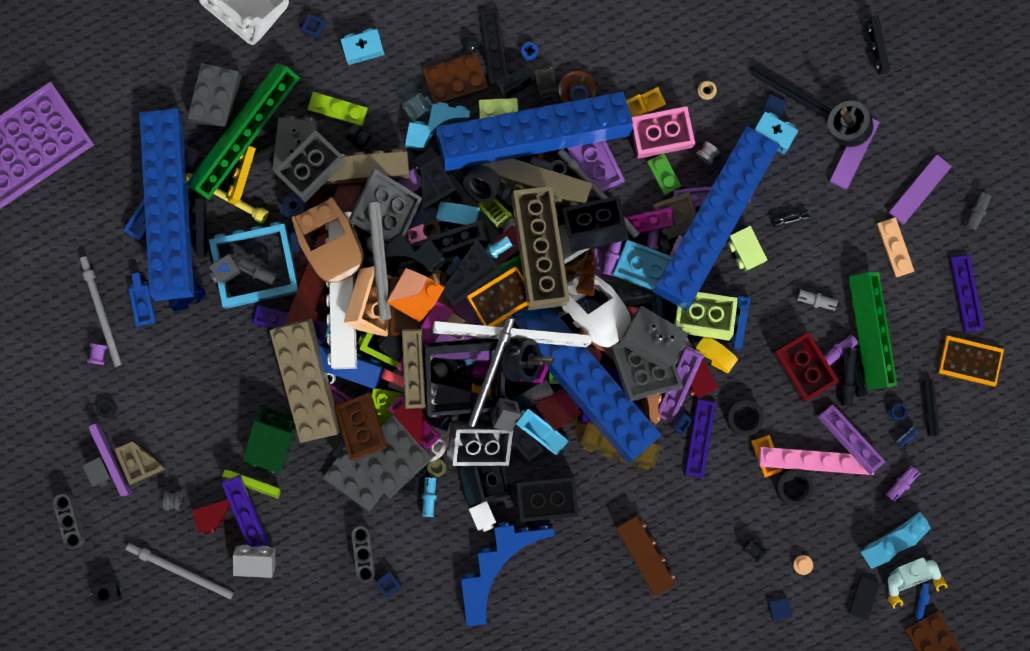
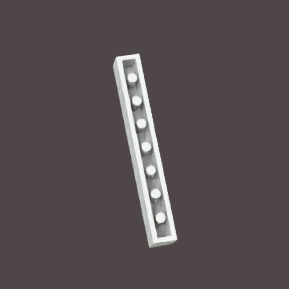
[325,212,357,369]

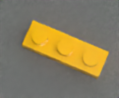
[227,146,256,205]

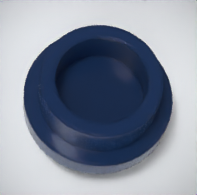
[888,402,908,421]

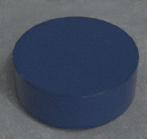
[570,84,589,101]

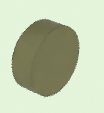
[427,458,447,477]

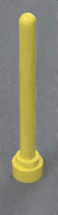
[186,173,269,224]

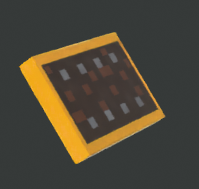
[466,266,527,327]
[938,336,1004,387]

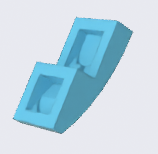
[436,201,480,226]

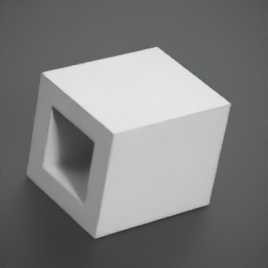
[469,501,496,532]

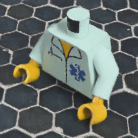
[888,557,947,609]

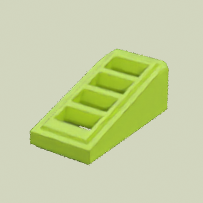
[477,198,513,229]

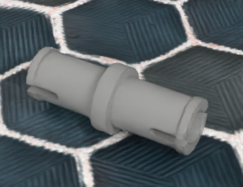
[797,289,838,311]

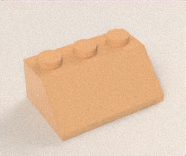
[343,266,391,336]

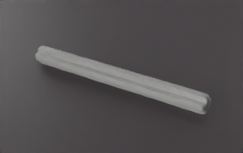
[368,202,391,320]

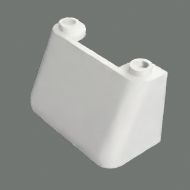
[199,0,289,45]

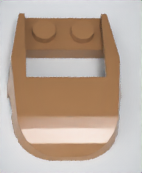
[291,197,364,283]

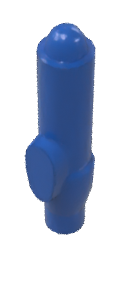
[915,583,930,621]

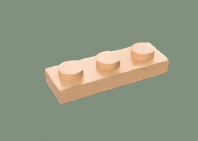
[876,217,914,278]

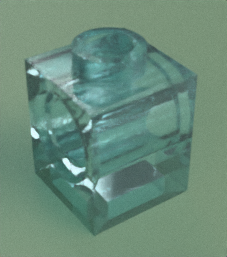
[402,93,432,123]

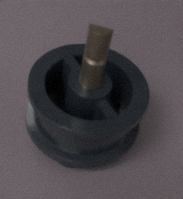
[828,101,874,147]
[501,338,555,382]

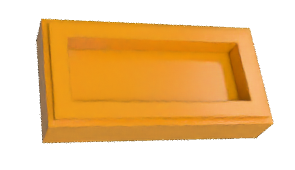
[751,435,783,478]

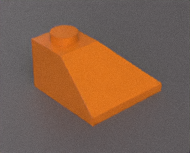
[386,268,445,322]

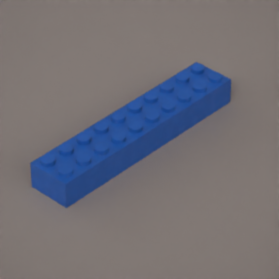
[436,92,633,171]
[139,108,194,301]
[653,126,780,310]
[511,306,662,464]

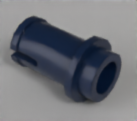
[894,425,919,450]

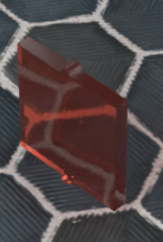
[535,388,581,432]

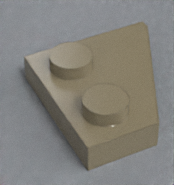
[115,441,165,485]

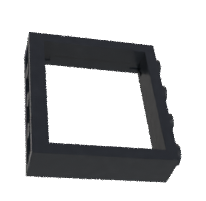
[423,338,505,418]

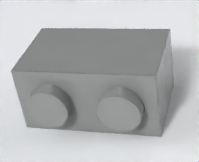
[233,545,275,578]

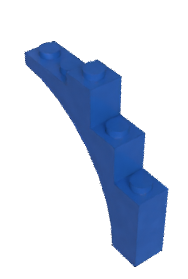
[461,522,554,626]

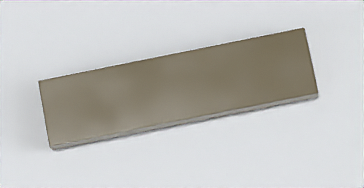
[402,329,425,409]

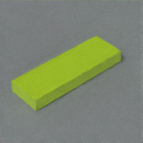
[222,470,281,499]

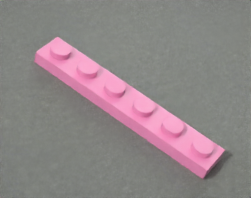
[758,447,874,475]

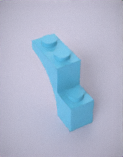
[405,102,471,151]
[516,409,569,455]
[861,512,931,569]

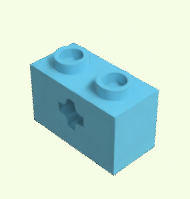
[341,28,385,65]
[754,112,798,154]

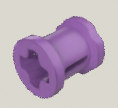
[87,343,108,365]

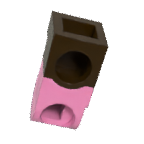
[407,219,445,243]

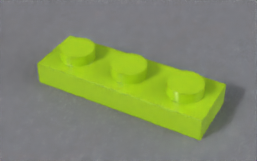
[307,92,368,127]

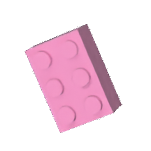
[631,106,695,159]

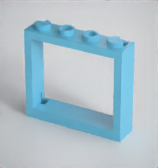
[209,222,300,309]

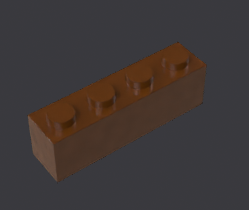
[616,516,676,596]

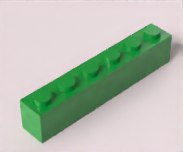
[849,272,897,390]

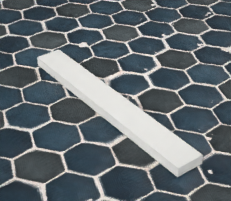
[432,321,592,347]

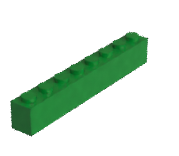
[186,63,300,200]

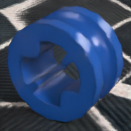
[521,42,538,61]

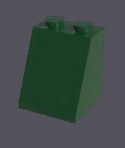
[243,406,297,474]

